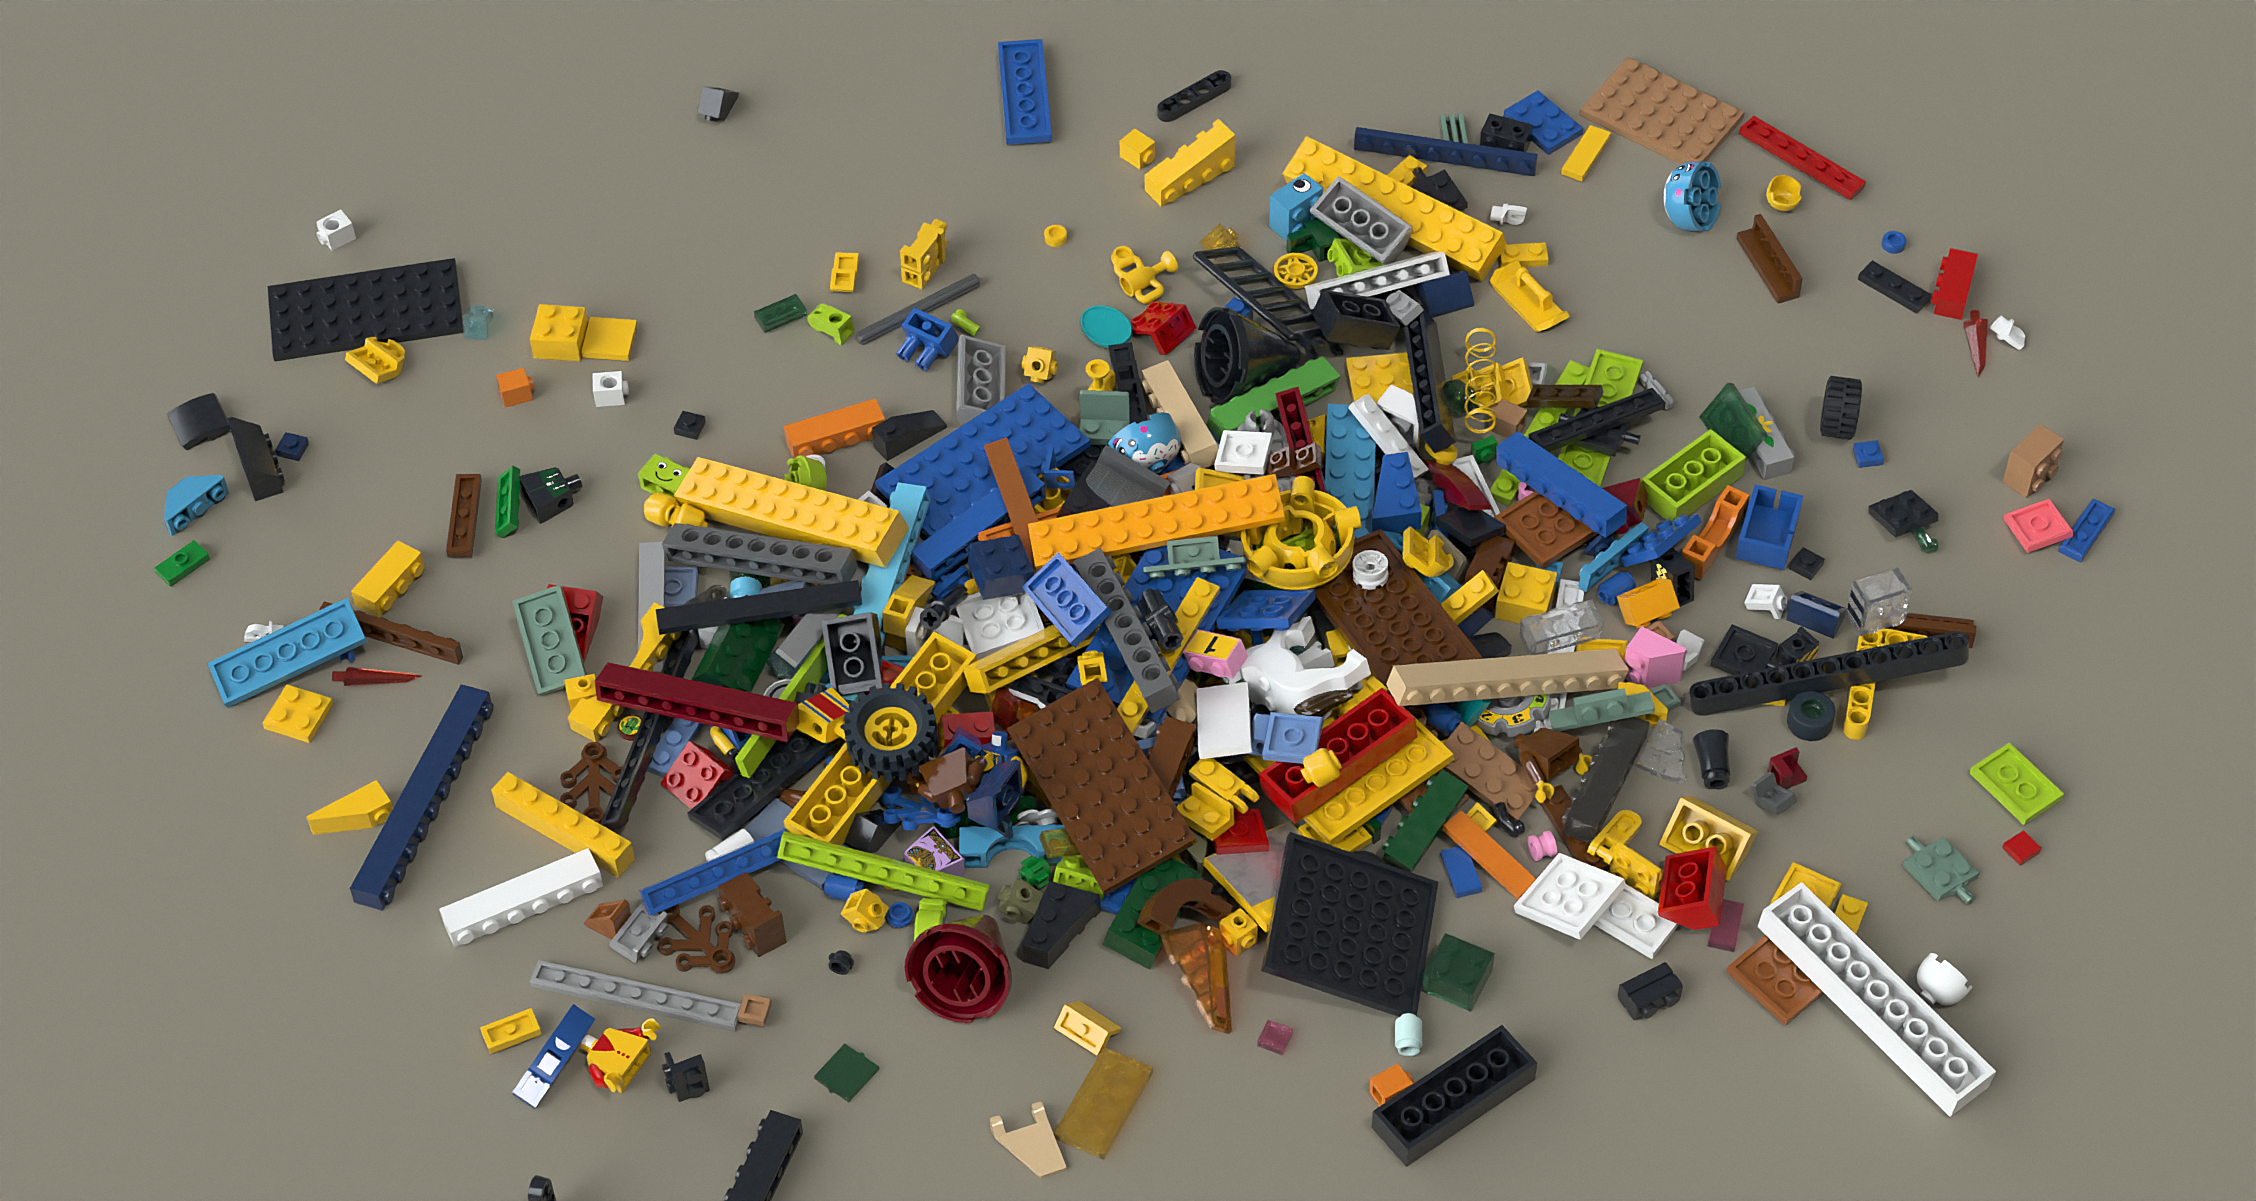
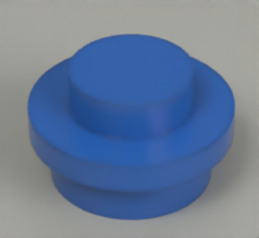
[887,902,913,928]

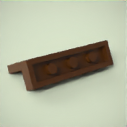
[1737,214,1803,304]
[1870,609,1976,648]

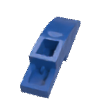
[512,1004,595,1109]

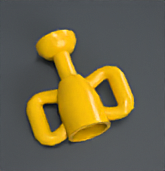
[1114,251,1178,304]
[1086,359,1116,391]

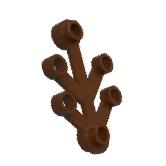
[560,742,623,824]
[658,904,735,973]

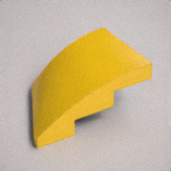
[1452,357,1533,411]

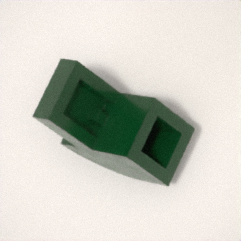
[1287,220,1341,262]

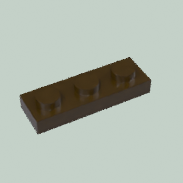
[1527,385,1604,408]

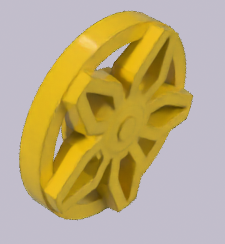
[1274,253,1318,289]

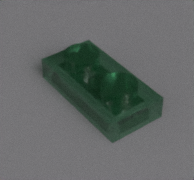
[754,294,807,333]

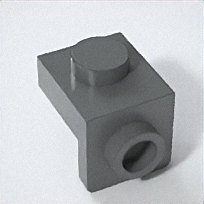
[1752,772,1797,815]

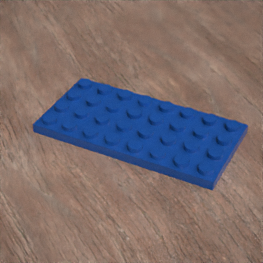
[875,383,1091,538]
[1066,545,1249,724]

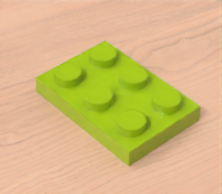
[1970,742,2064,825]

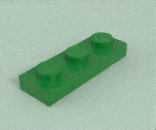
[495,465,521,538]

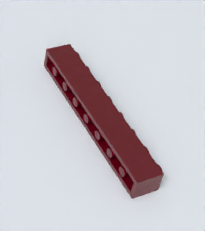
[595,662,800,742]

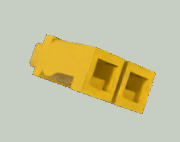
[900,219,948,290]

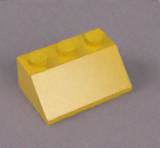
[1659,795,1759,881]

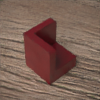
[1767,747,1807,789]

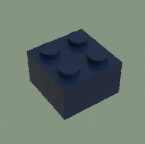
[968,535,1034,600]

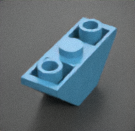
[164,475,229,536]

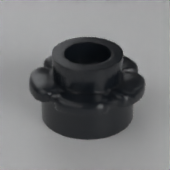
[828,950,854,975]

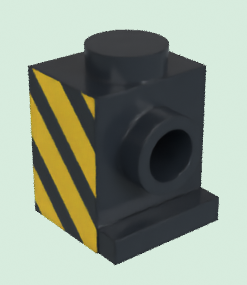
[1776,626,1819,665]

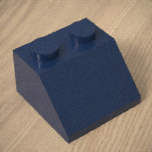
[966,759,1023,831]

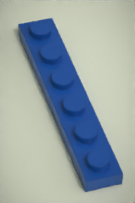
[639,829,787,915]

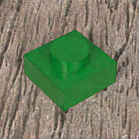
[1470,435,1498,465]

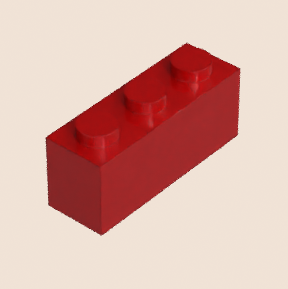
[1931,248,1978,320]

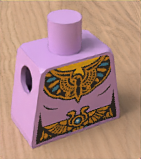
[904,826,965,876]

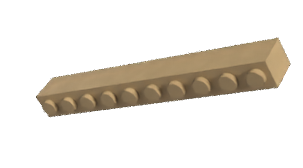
[1386,649,1629,706]

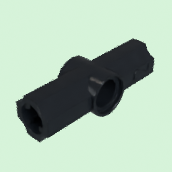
[1140,588,1184,651]

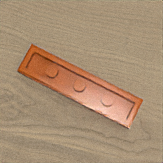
[1442,810,1536,900]

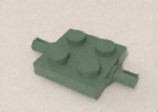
[1902,835,1979,905]

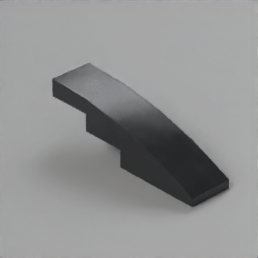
[1108,342,1148,424]

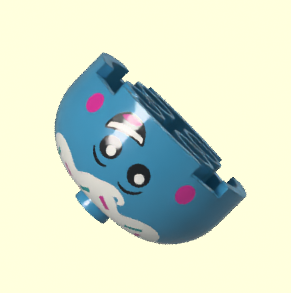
[1664,161,1722,232]
[1108,412,1181,474]

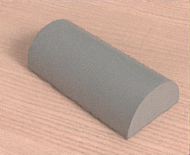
[1309,176,1412,265]
[956,335,1006,425]

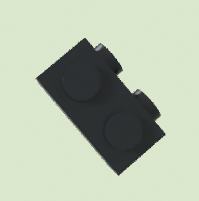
[1480,113,1533,152]

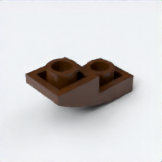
[1268,443,1321,477]

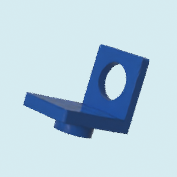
[1041,447,1076,489]

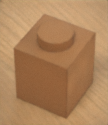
[1488,399,1528,438]

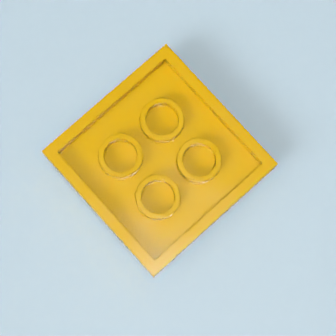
[1346,352,1415,403]

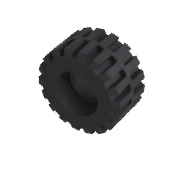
[1820,376,1862,440]

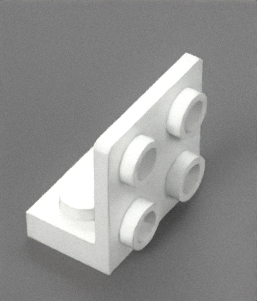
[905,607,965,656]

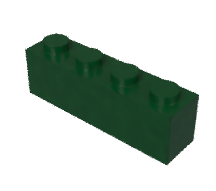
[1382,769,1469,873]

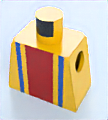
[797,687,850,743]

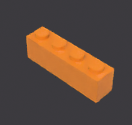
[784,398,885,458]

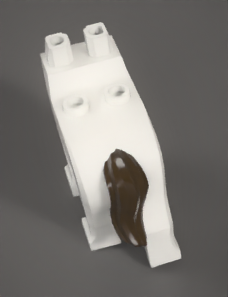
[1222,616,1371,720]

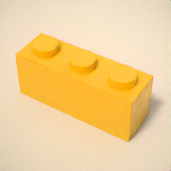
[351,541,425,618]

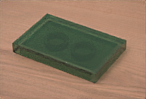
[1699,382,1768,462]

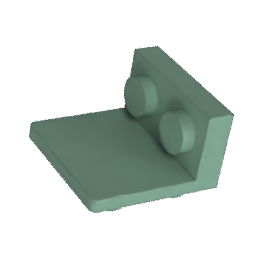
[1080,390,1130,445]

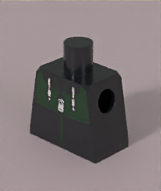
[519,467,582,524]

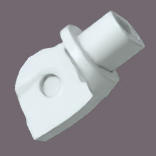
[1490,204,1527,225]
[1990,316,2025,350]
[244,621,284,642]

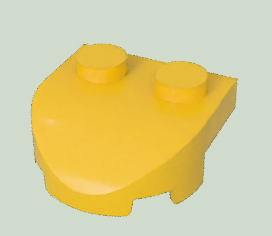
[345,337,405,384]
[1403,526,1454,577]

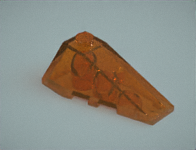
[1160,923,1232,1034]

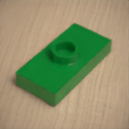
[154,540,210,587]

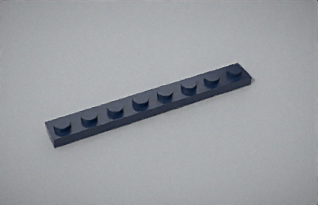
[1354,127,1538,176]

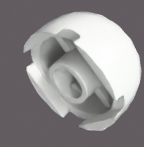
[1917,953,1973,1006]

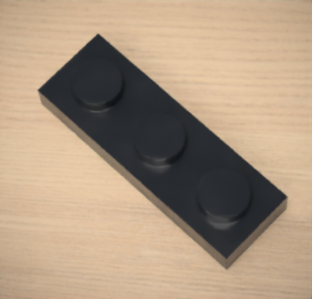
[1858,260,1931,314]

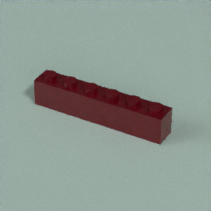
[1275,386,1328,521]

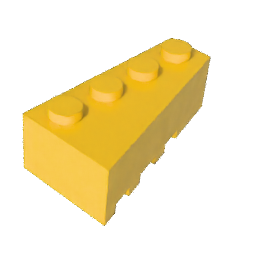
[1144,119,1235,207]

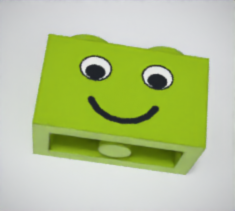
[638,454,690,507]

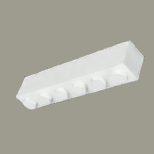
[1305,252,1450,309]
[439,848,603,947]

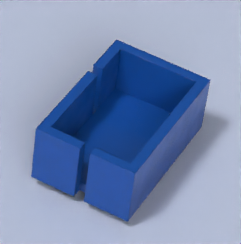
[1736,484,1804,570]

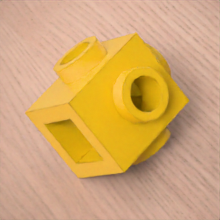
[1022,346,1058,383]
[840,889,889,933]
[1219,908,1258,957]

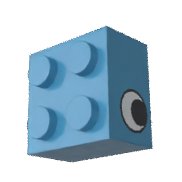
[1269,173,1323,241]

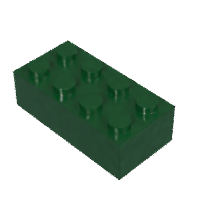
[691,595,785,693]
[1103,858,1202,970]

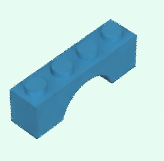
[959,824,1066,868]

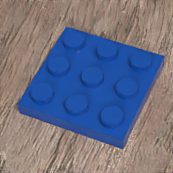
[1216,589,1316,631]

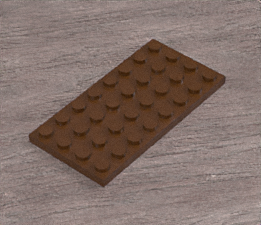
[1293,529,1483,697]
[1007,677,1198,895]

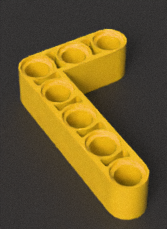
[1843,626,1927,740]

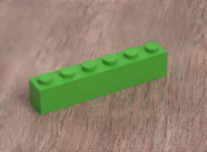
[1206,356,1341,441]

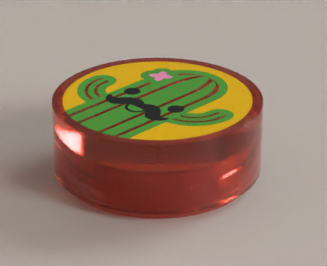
[618,715,642,741]

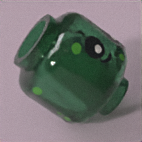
[1446,379,1476,415]

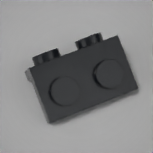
[662,1052,710,1102]

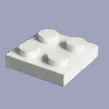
[1214,430,1273,474]

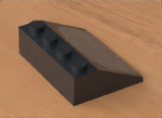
[1056,460,1155,565]

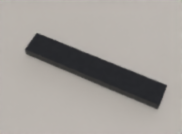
[1528,388,1666,452]

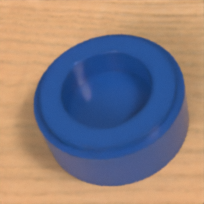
[1882,231,1906,254]

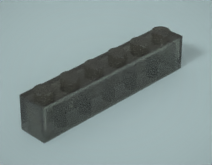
[1562,716,1650,844]

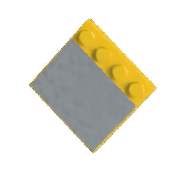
[1203,821,1303,932]

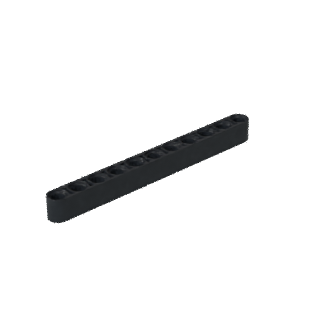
[1689,632,1969,715]

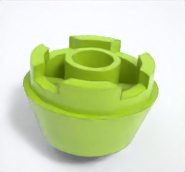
[784,455,827,491]

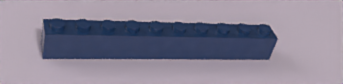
[350,684,494,911]

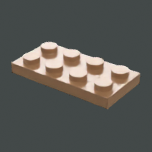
[1442,722,1539,822]

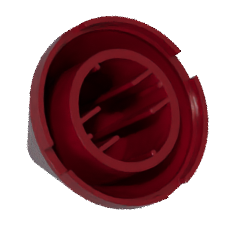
[905,915,1012,1023]

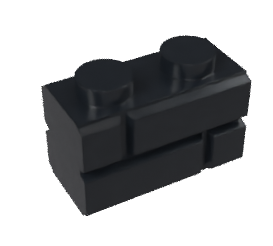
[1617,962,1683,1020]

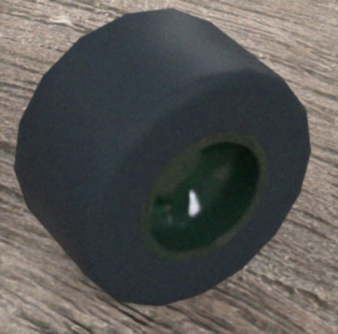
[1787,691,1836,741]

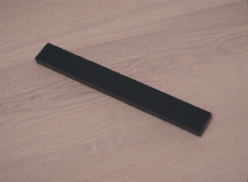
[655,580,862,635]

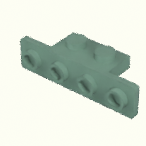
[1143,536,1246,579]
[1549,688,1655,731]

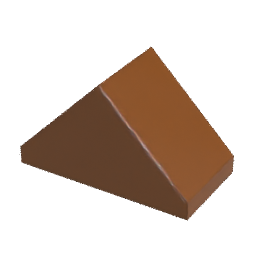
[584,899,631,940]

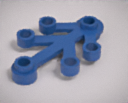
[881,786,961,830]

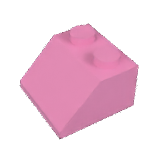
[1624,626,1687,688]

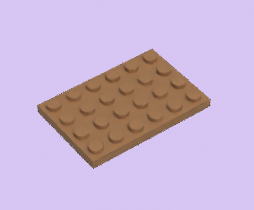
[1580,56,1745,164]

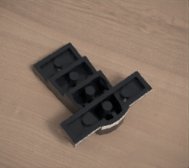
[1009,652,1082,711]

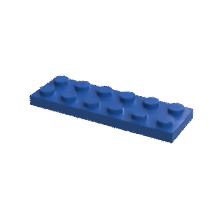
[998,39,1052,145]

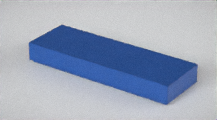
[2058,498,2115,563]

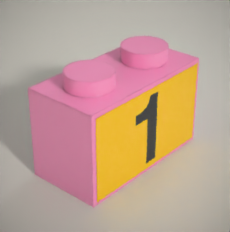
[1183,629,1248,679]

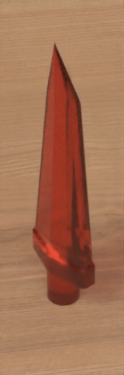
[1964,310,1988,378]
[332,667,421,686]

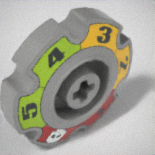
[1474,694,1551,737]

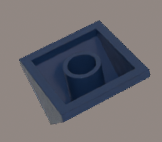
[1412,270,1474,318]
[1787,591,1848,639]

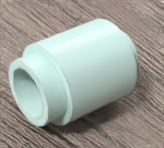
[1395,1013,1422,1056]

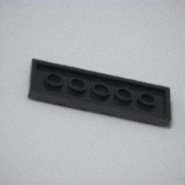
[687,728,836,841]

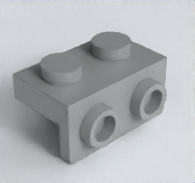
[609,903,669,964]

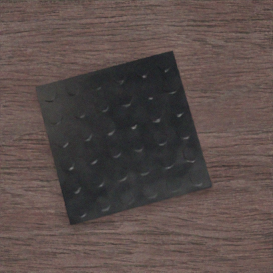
[1261,832,1439,1017]

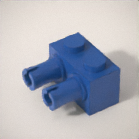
[896,307,959,371]

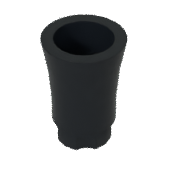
[1693,729,1730,790]

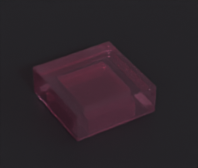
[1257,1020,1293,1055]

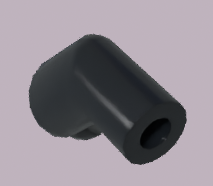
[1493,802,1525,837]

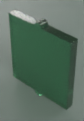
[814,1043,879,1103]

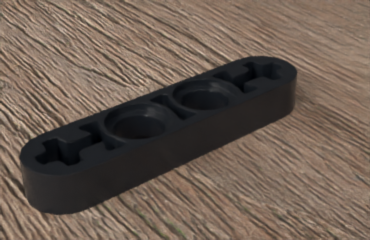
[1157,70,1231,122]

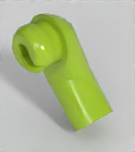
[951,309,980,336]

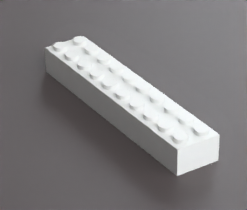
[1758,882,1996,1117]

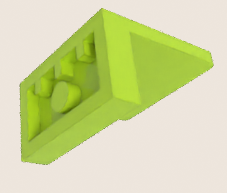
[1053,847,1104,903]

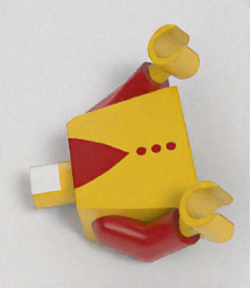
[581,1018,662,1093]

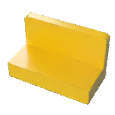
[1054,1001,1122,1056]

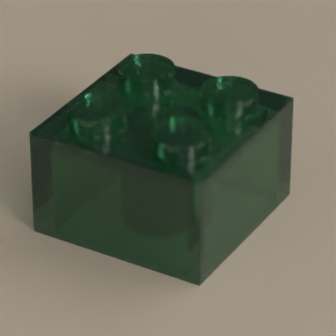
[1422,933,1495,1012]

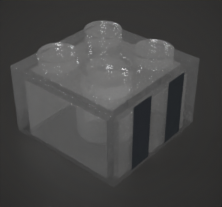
[1846,568,1912,636]

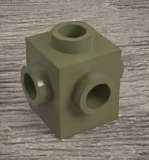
[997,878,1044,925]

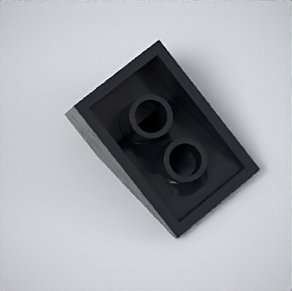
[821,612,883,696]

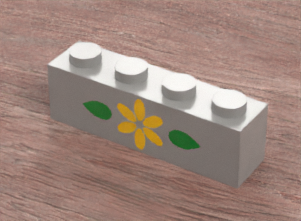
[1725,387,1795,480]

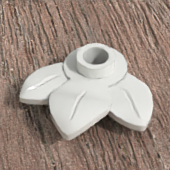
[1014,809,1059,826]

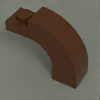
[1138,878,1233,935]

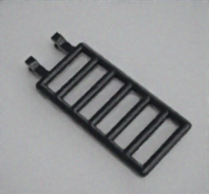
[1193,246,1346,360]

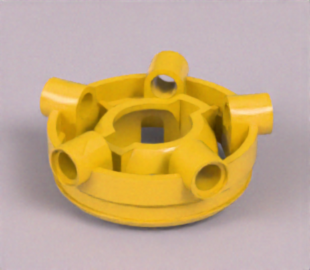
[1241,476,1361,590]

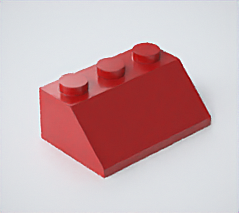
[1658,846,1727,930]

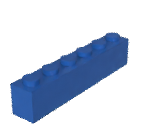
[1496,431,1627,538]
[911,466,1046,581]

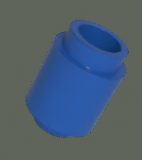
[1598,572,1636,606]
[1423,703,1462,736]
[824,873,865,901]

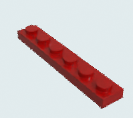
[1739,115,1866,200]

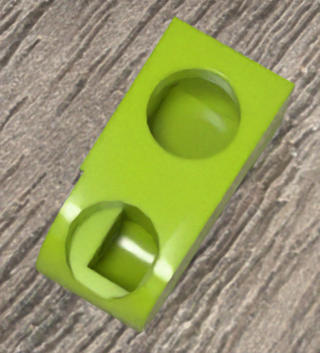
[807,303,855,345]

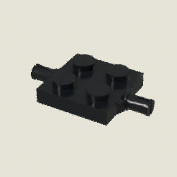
[1409,167,1468,211]
[1558,406,1641,457]

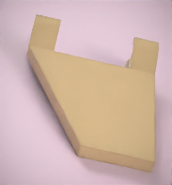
[990,1102,1067,1178]

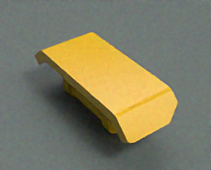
[1490,260,1570,332]

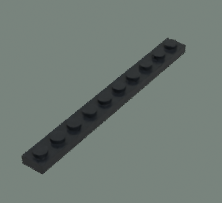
[600,629,699,831]

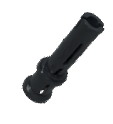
[920,584,968,630]

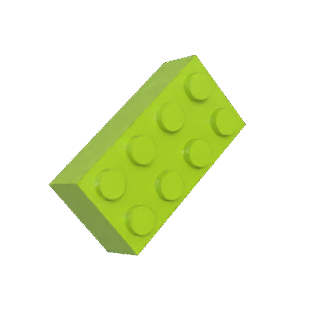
[1641,429,1746,521]

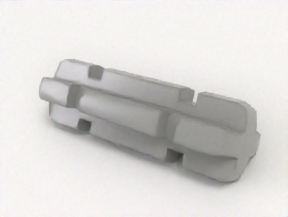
[1640,371,1675,410]

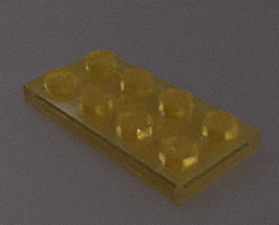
[1054,1047,1153,1160]

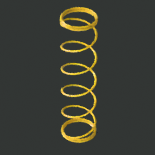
[1464,328,1496,433]

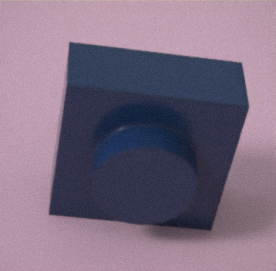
[275,432,309,461]

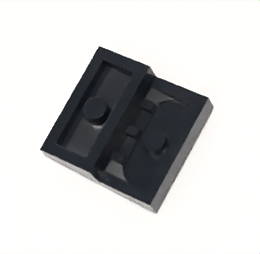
[167,393,230,450]

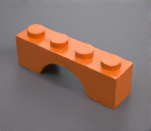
[1681,485,1750,580]

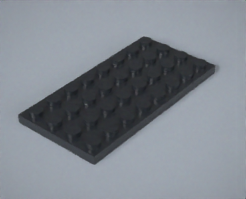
[267,258,464,361]

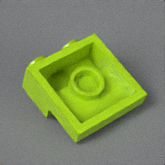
[1327,238,1384,277]

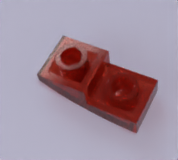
[991,687,1021,741]

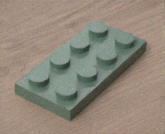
[512,585,587,696]

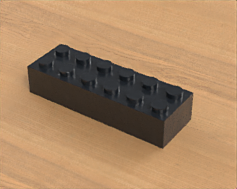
[1372,1025,1537,1167]

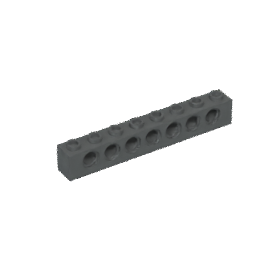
[662,523,858,585]
[1073,547,1180,713]

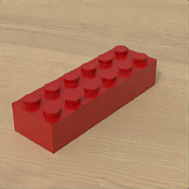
[1259,688,1418,824]

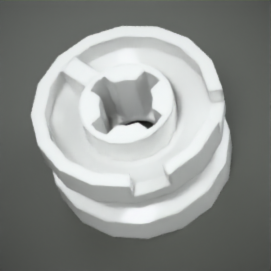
[1353,550,1388,590]

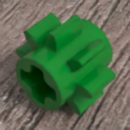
[1018,856,1052,889]

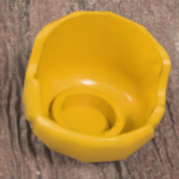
[1766,175,1802,212]

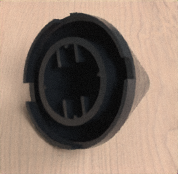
[1194,307,1301,404]

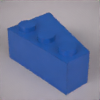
[1372,452,1422,532]

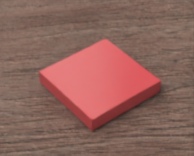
[2004,499,2073,553]

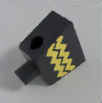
[1648,548,1695,607]

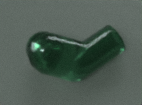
[1912,527,1939,554]

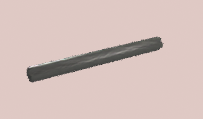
[856,274,980,344]

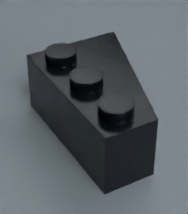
[1022,880,1100,969]

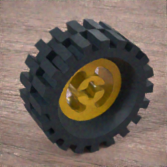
[843,683,938,782]

